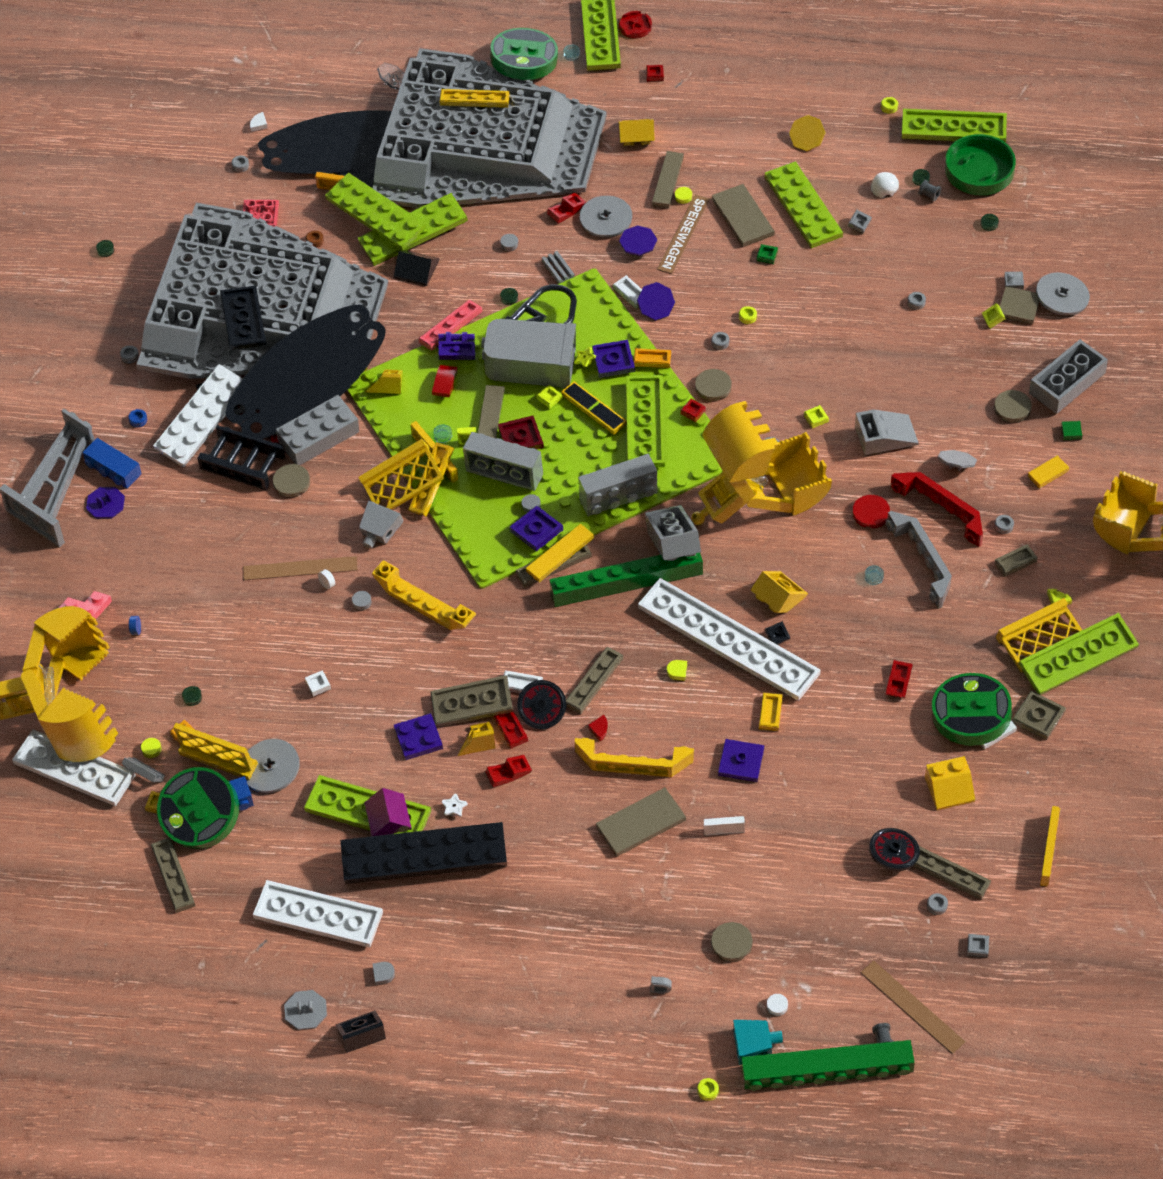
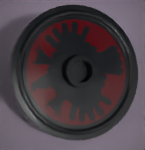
[517,680,567,729]
[869,828,920,871]

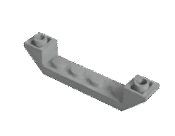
[886,511,952,609]

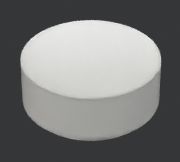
[318,569,335,589]
[767,994,788,1016]

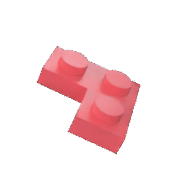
[59,591,112,619]

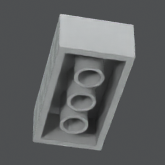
[1029,339,1108,414]
[276,395,360,465]
[463,432,543,491]
[578,454,657,516]
[645,505,701,561]

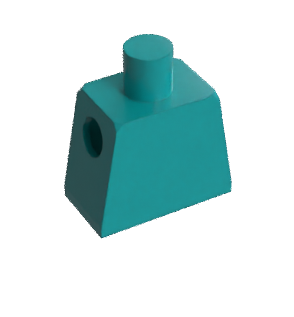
[733,1019,783,1065]

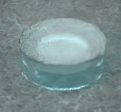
[563,44,580,61]
[433,424,452,443]
[865,565,884,585]

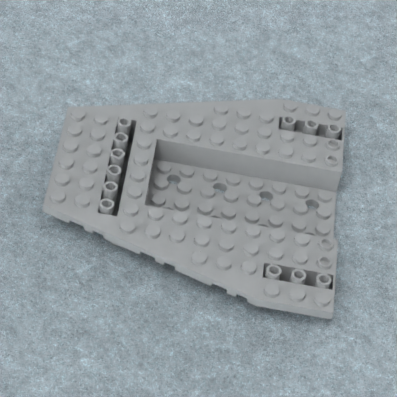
[373,48,607,209]
[136,203,388,379]

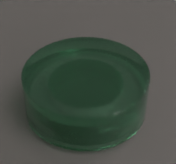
[912,169,930,186]
[981,214,999,231]
[96,240,115,257]
[500,288,518,305]
[182,686,202,706]

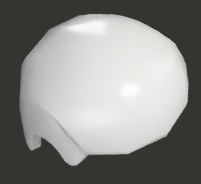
[871,172,899,198]

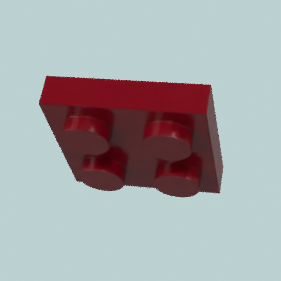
[498,415,544,450]

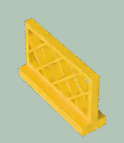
[358,439,444,510]
[996,598,1082,673]
[173,723,258,780]

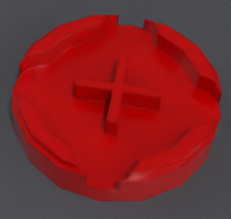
[619,11,652,39]
[853,495,890,528]

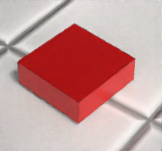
[646,65,664,82]
[680,399,706,422]

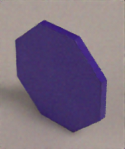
[619,225,657,256]
[637,282,675,320]
[86,487,125,519]

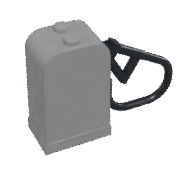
[481,284,577,389]

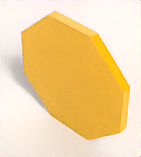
[789,115,826,152]

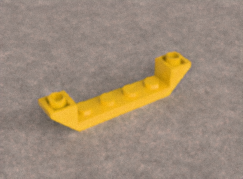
[372,560,476,630]
[574,738,694,777]

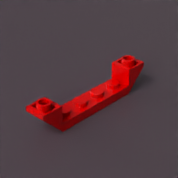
[890,472,983,547]

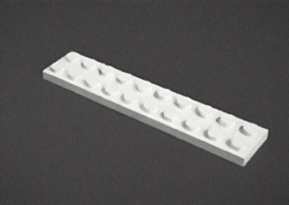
[638,578,821,701]

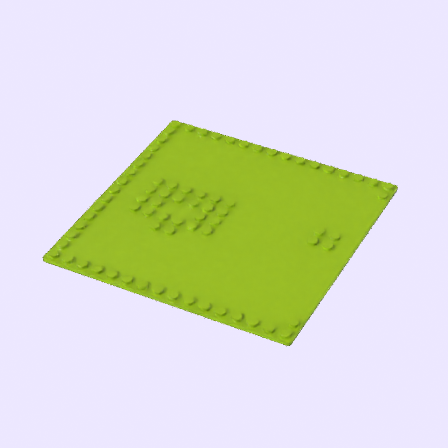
[347,268,723,589]

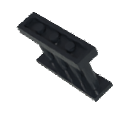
[197,425,286,490]

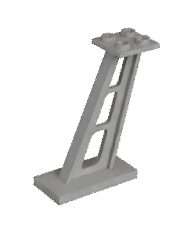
[0,409,95,547]

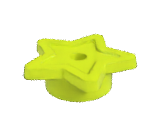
[574,347,596,367]

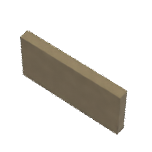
[712,184,775,247]
[430,675,513,728]
[596,787,686,856]

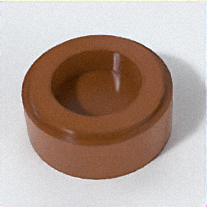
[306,230,324,248]

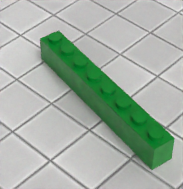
[549,552,703,607]
[741,1040,915,1091]

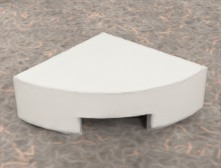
[250,112,268,132]

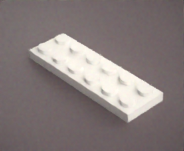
[153,364,243,467]
[12,729,136,806]
[253,880,383,948]

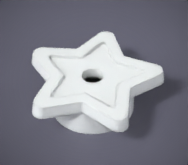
[442,794,468,817]

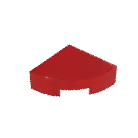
[588,714,608,742]

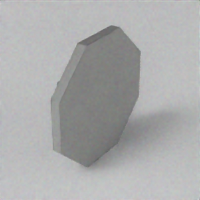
[938,450,977,471]
[284,990,327,1030]

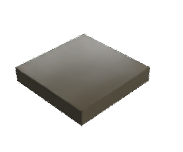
[1000,286,1039,324]
[1012,691,1066,740]

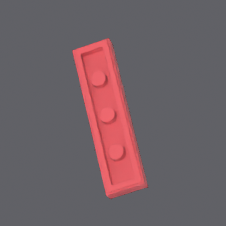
[418,300,482,351]

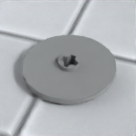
[580,196,632,238]
[1036,272,1090,315]
[246,739,300,793]

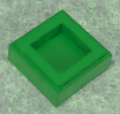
[756,244,778,265]
[1061,421,1083,440]

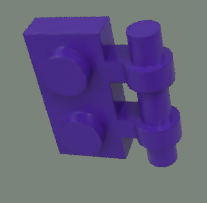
[438,332,475,360]

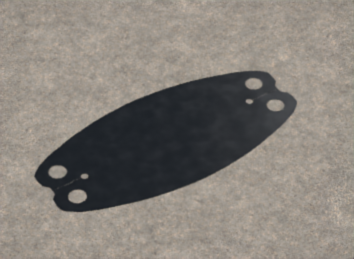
[258,110,408,174]
[225,304,386,439]

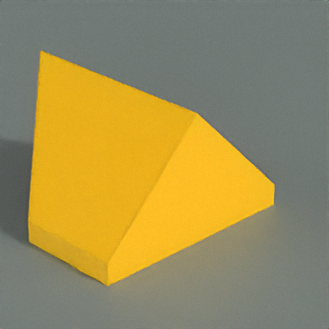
[365,369,403,394]
[458,722,496,756]

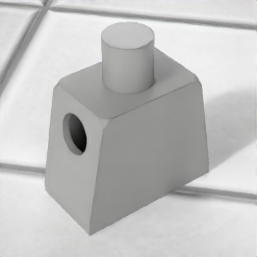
[359,501,404,549]

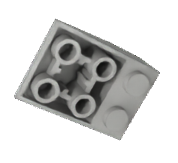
[855,410,919,455]

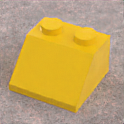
[618,119,655,146]
[751,571,808,613]
[925,756,975,810]

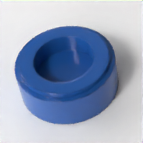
[128,409,147,428]
[129,616,141,635]

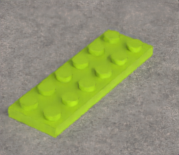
[581,0,621,70]
[902,108,1007,143]
[764,161,843,249]
[325,173,427,250]
[358,193,468,266]
[626,375,665,467]
[1018,613,1139,695]
[304,775,431,834]

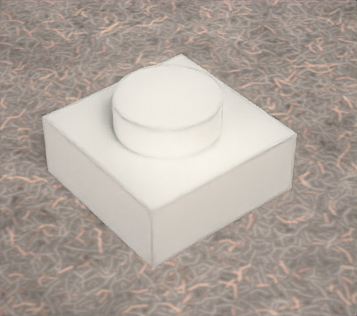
[305,670,331,696]

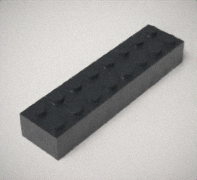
[340,822,507,884]

